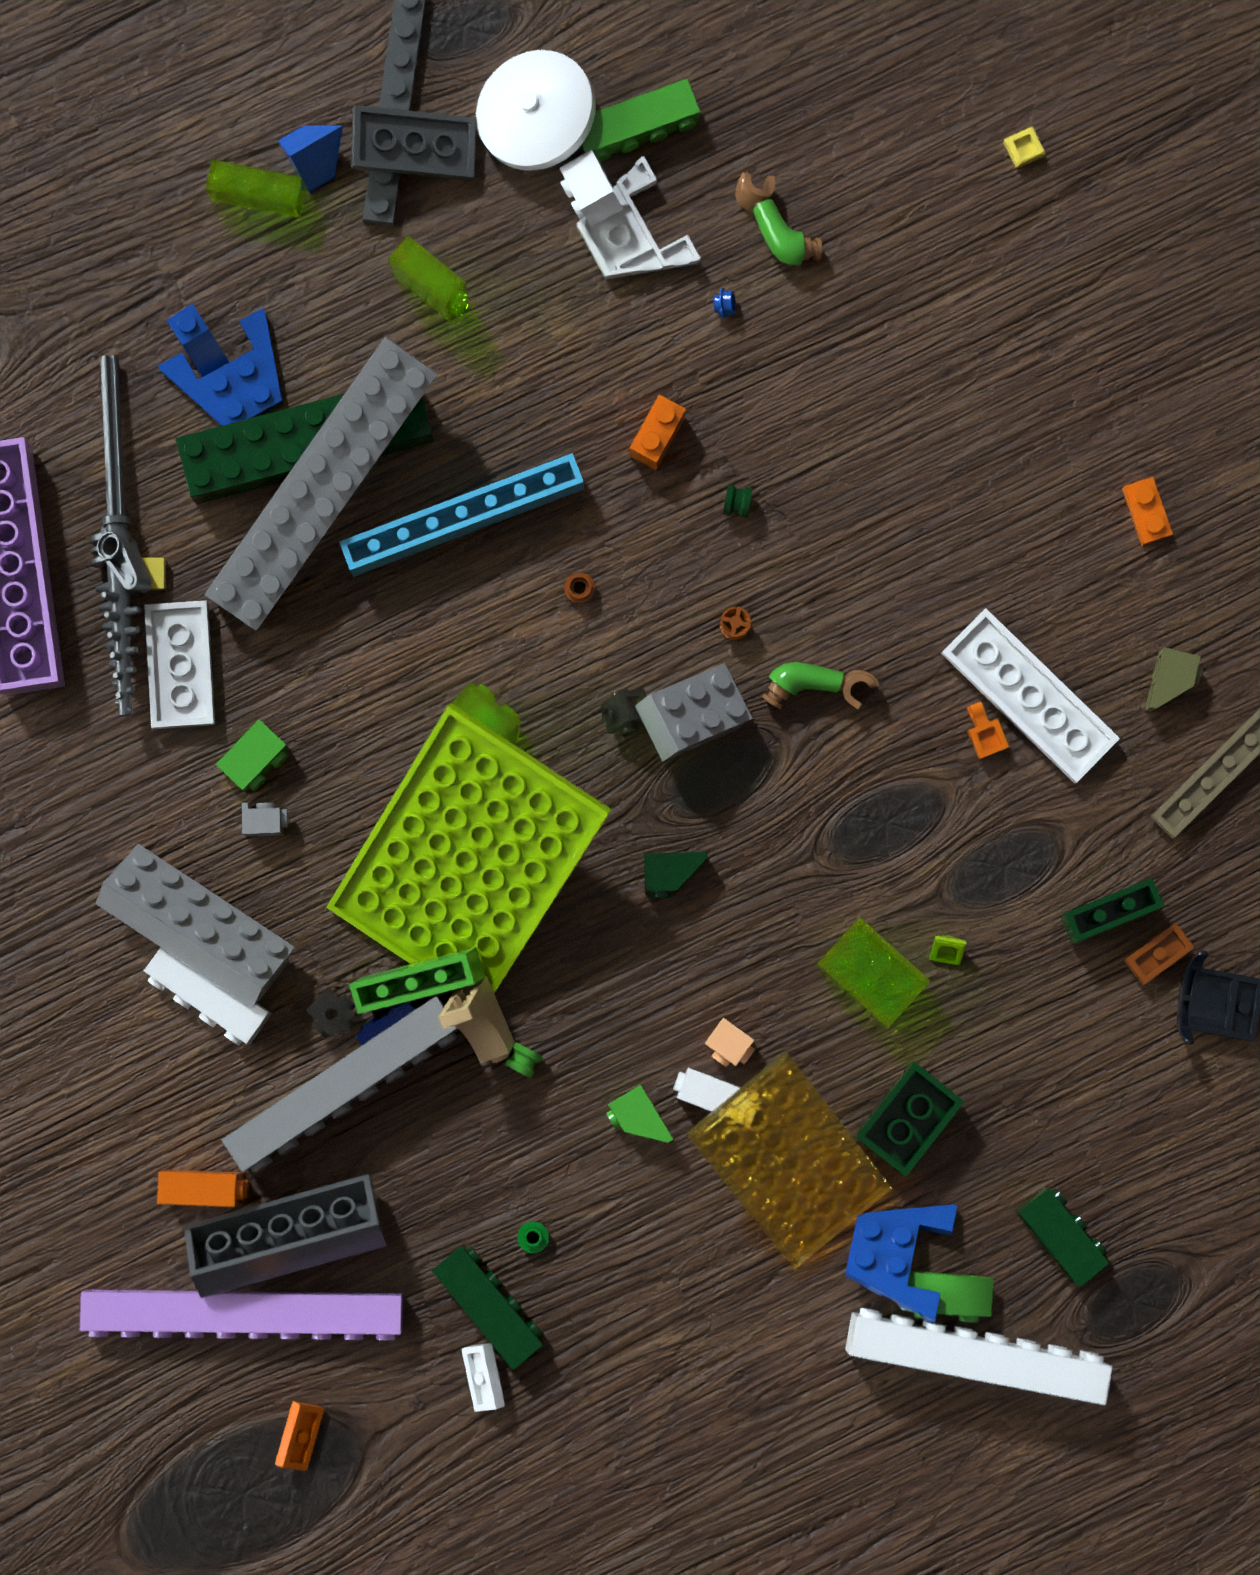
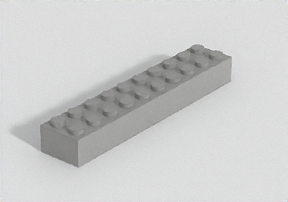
[205,336,437,631]

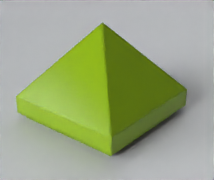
[929,935,967,966]

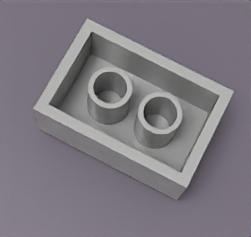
[635,663,753,762]

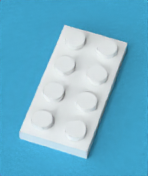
[144,600,215,729]

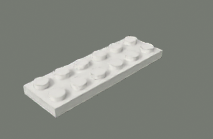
[941,608,1120,783]

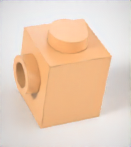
[704,1018,755,1067]

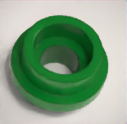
[517,1221,549,1253]

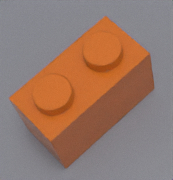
[629,395,686,470]

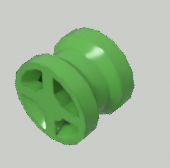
[504,1042,543,1079]

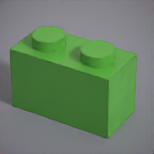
[215,720,290,793]

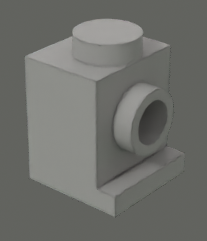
[242,803,289,837]

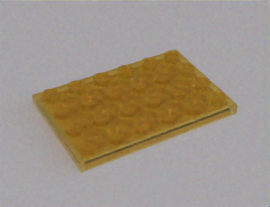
[686,1051,892,1269]

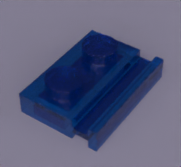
[356,1001,416,1046]

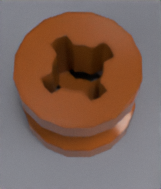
[720,607,751,641]

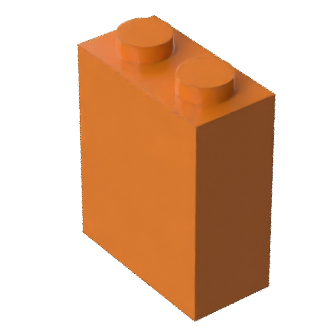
[157,1170,249,1207]

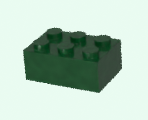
[853,1062,965,1177]

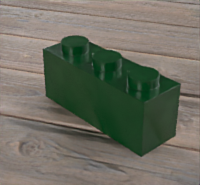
[1059,878,1165,944]
[1015,1187,1109,1287]

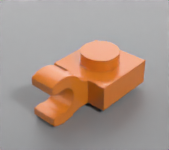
[967,701,1009,759]

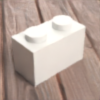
[560,150,623,227]

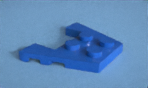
[158,308,283,426]
[845,1204,957,1324]

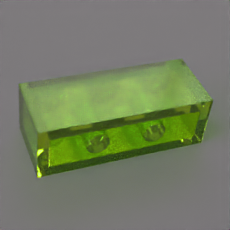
[205,160,306,218]

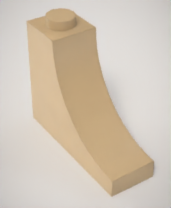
[438,975,515,1063]

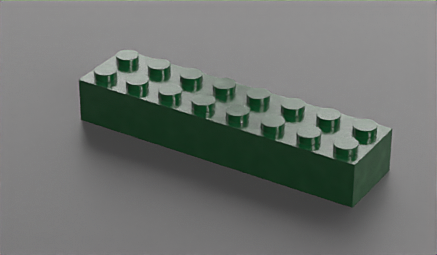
[175,394,434,504]

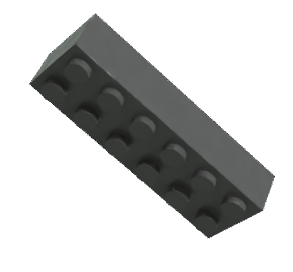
[184,1174,387,1298]

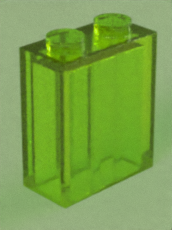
[388,236,469,321]

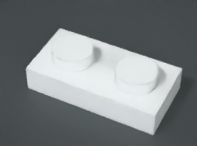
[461,1343,505,1412]

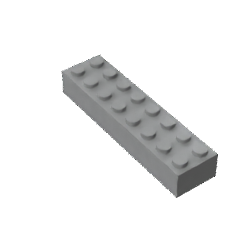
[222,996,459,1173]

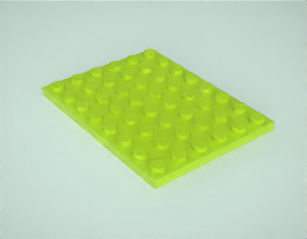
[326,703,612,994]

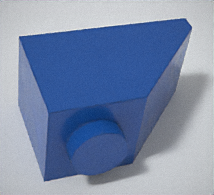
[166,304,229,377]

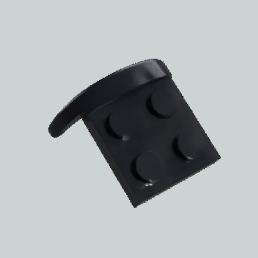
[1177,951,1260,1045]

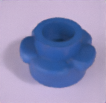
[713,288,736,318]

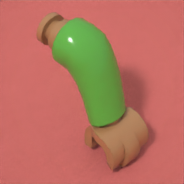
[736,172,822,266]
[762,662,880,709]

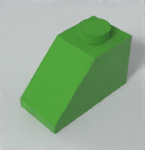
[606,1085,673,1143]

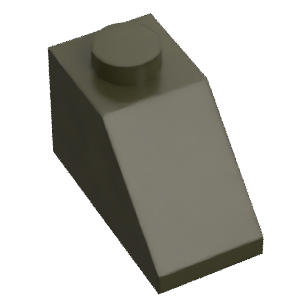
[1145,647,1203,713]

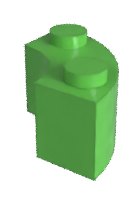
[901,1271,994,1322]

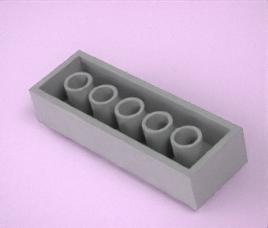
[96,844,295,1008]

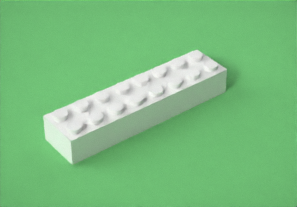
[845,1308,1112,1405]

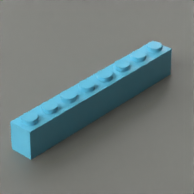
[339,453,584,577]

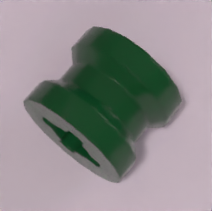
[723,484,752,518]

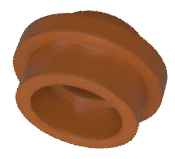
[564,572,595,604]

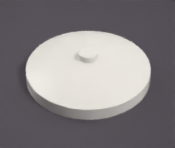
[476,50,596,171]

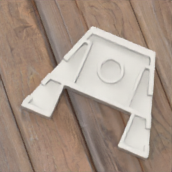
[577,156,701,279]

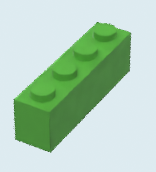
[580,79,700,163]
[349,947,485,1014]

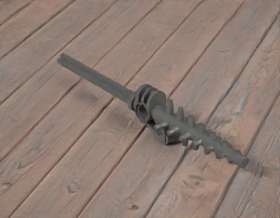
[90,355,152,717]

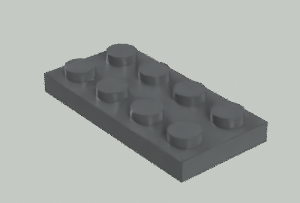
[351,105,475,180]

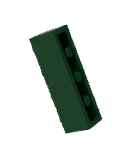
[432,1244,544,1370]

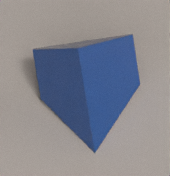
[278,125,343,193]

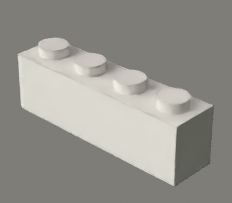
[144,947,272,1046]

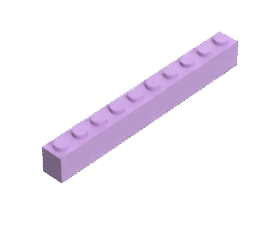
[80,1290,404,1340]

